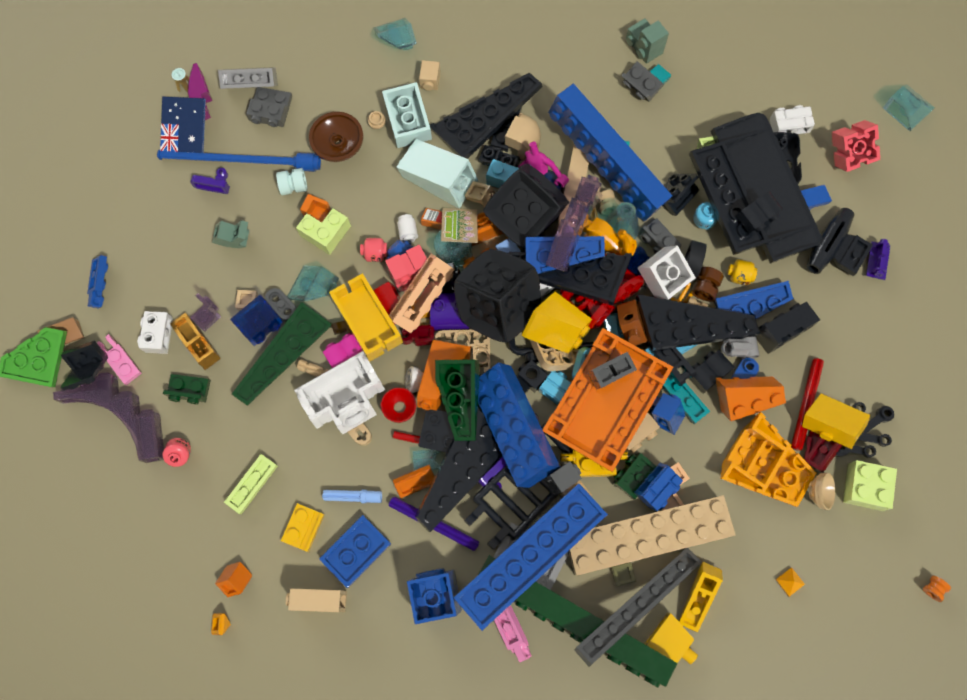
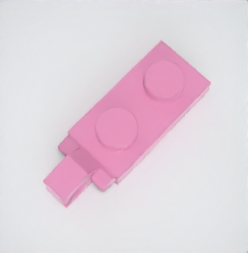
[494,605,532,663]

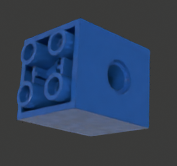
[407,568,462,625]

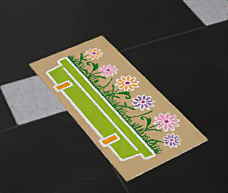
[441,208,478,243]

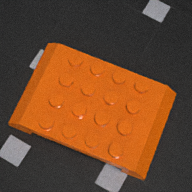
[543,328,673,473]

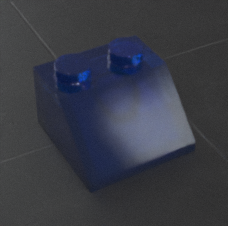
[230,295,283,346]

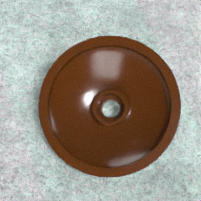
[309,112,364,162]

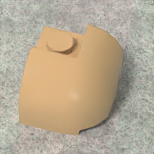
[505,113,541,161]

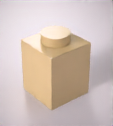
[419,60,441,91]

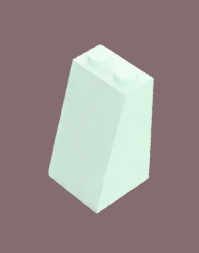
[397,139,478,209]

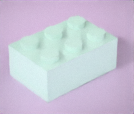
[382,82,432,148]

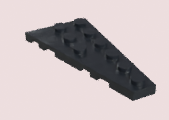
[430,72,543,159]
[415,409,503,532]

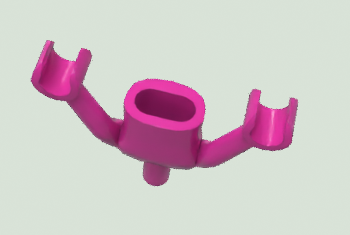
[518,141,569,188]

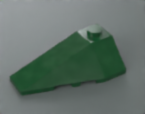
[435,359,479,441]

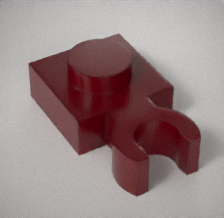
[402,325,435,346]

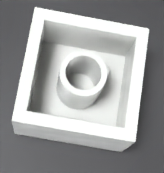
[638,245,696,300]

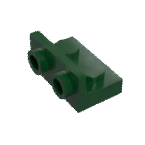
[163,374,211,405]
[612,453,657,499]

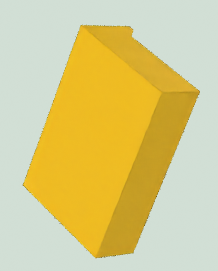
[802,394,870,449]

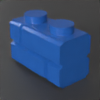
[634,463,683,511]

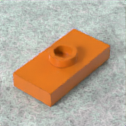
[393,465,434,499]

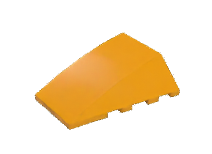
[720,412,817,507]

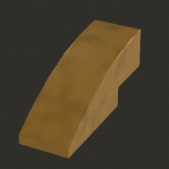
[170,313,221,370]

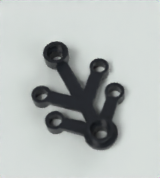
[836,402,894,458]

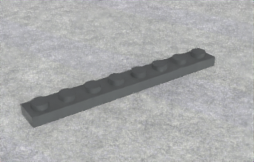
[574,548,702,667]

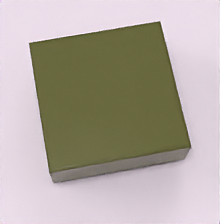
[611,562,636,587]

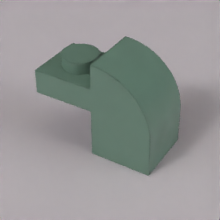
[212,220,249,248]

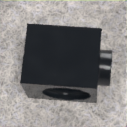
[518,360,548,393]

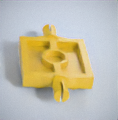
[560,450,628,477]

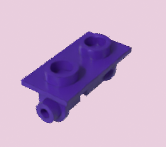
[866,239,891,280]

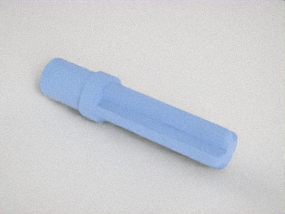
[322,489,382,504]

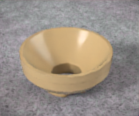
[809,473,835,510]

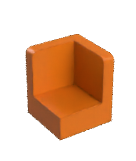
[300,194,331,222]
[215,562,252,597]

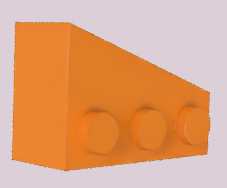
[715,376,786,421]

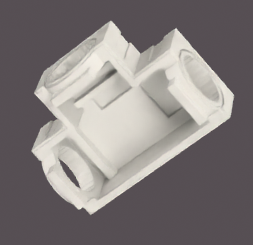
[294,351,385,435]

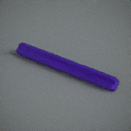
[389,497,479,551]

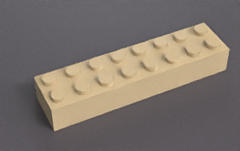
[568,495,736,576]

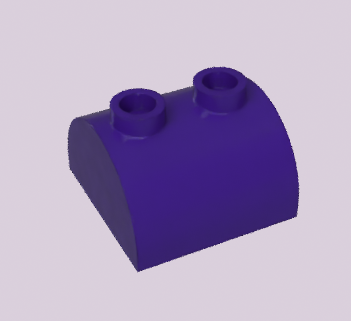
[430,293,469,331]

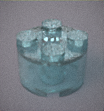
[434,231,472,268]

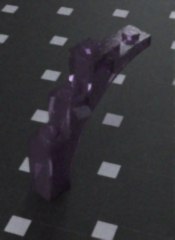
[546,175,602,272]
[53,372,164,463]

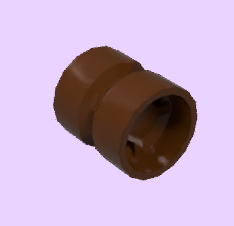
[691,267,724,302]

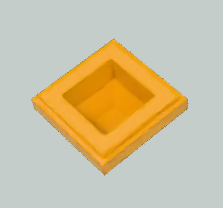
[775,567,805,597]
[211,613,231,635]

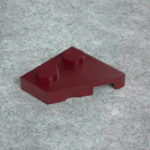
[804,430,842,473]

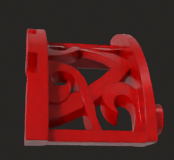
[560,252,645,329]

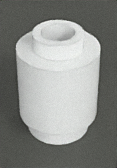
[397,214,418,243]

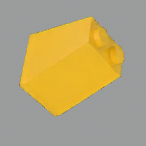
[522,292,592,353]

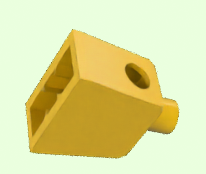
[645,613,698,665]

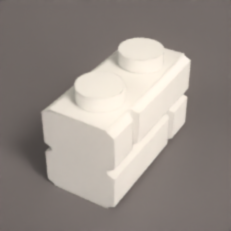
[770,105,815,134]

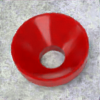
[381,387,417,423]

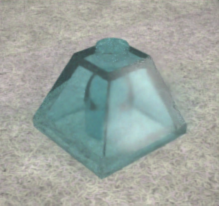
[373,18,417,50]
[883,84,935,131]
[287,266,339,302]

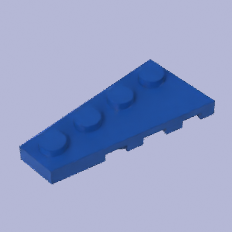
[525,236,605,274]
[714,281,794,319]

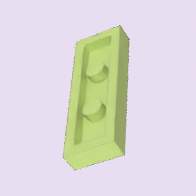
[224,454,278,514]

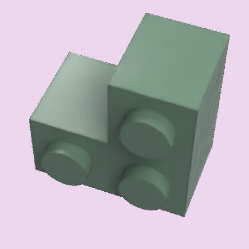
[626,18,669,64]

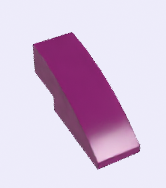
[188,63,212,120]

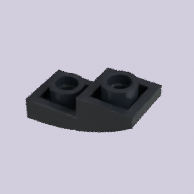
[478,145,520,167]

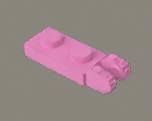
[97,334,142,385]

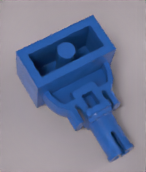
[649,393,686,435]

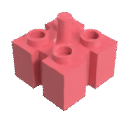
[832,120,880,172]
[385,244,430,292]

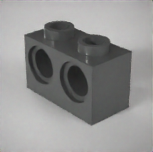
[587,352,637,390]
[544,462,582,495]

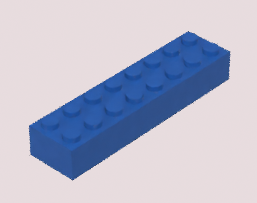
[548,83,672,222]

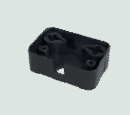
[774,132,802,184]

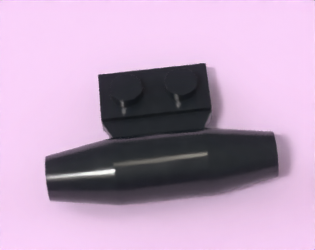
[806,208,873,276]

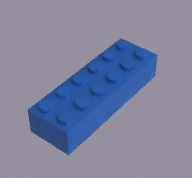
[478,363,561,488]

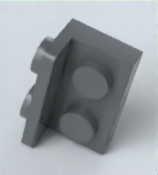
[621,61,664,102]
[639,218,682,254]

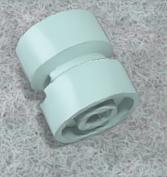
[276,168,307,196]

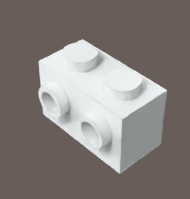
[137,311,173,354]

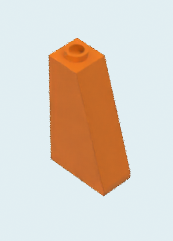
[417,340,471,411]

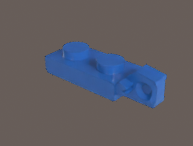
[87,255,108,309]

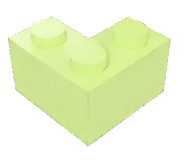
[296,208,351,255]

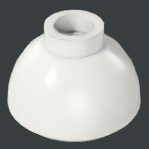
[405,366,423,393]

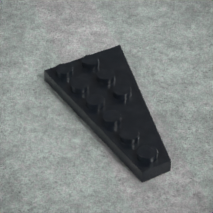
[508,252,632,306]
[636,294,760,351]

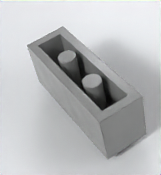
[218,67,278,89]

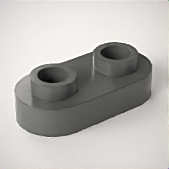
[265,288,297,321]

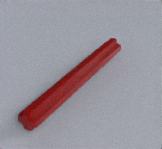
[791,358,824,451]

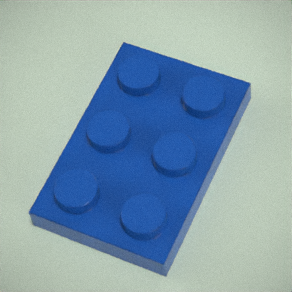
[319,515,391,588]

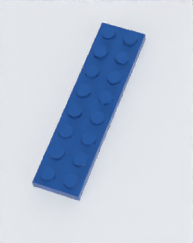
[454,484,608,631]

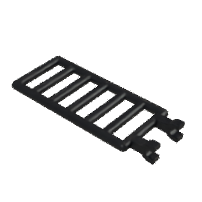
[464,419,573,550]

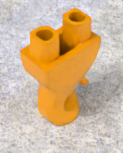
[581,217,637,256]

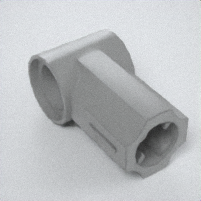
[721,337,760,359]

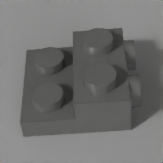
[246,87,293,127]

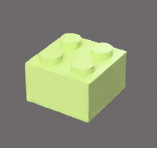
[843,460,897,511]

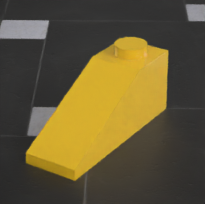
[679,562,723,632]

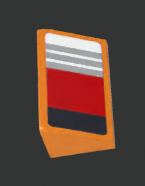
[421,208,442,230]

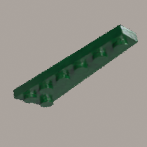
[231,302,332,406]

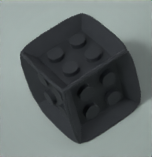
[483,164,569,249]
[454,249,541,343]

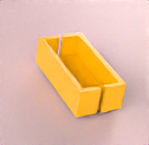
[329,273,403,362]

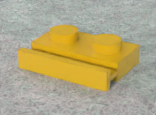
[281,503,325,552]

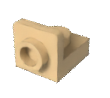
[465,181,495,208]

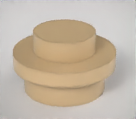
[368,111,386,129]

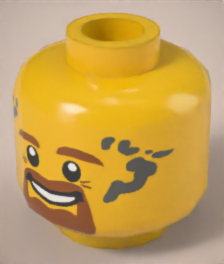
[727,259,757,286]

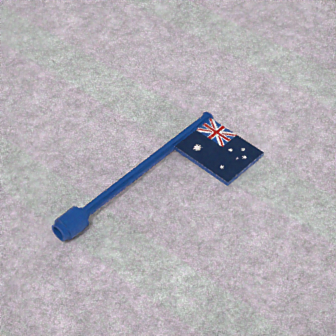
[157,96,321,172]

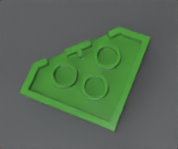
[0,327,67,387]

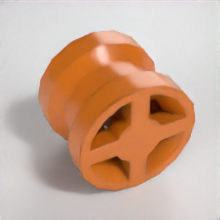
[923,576,951,602]

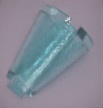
[604,202,640,240]

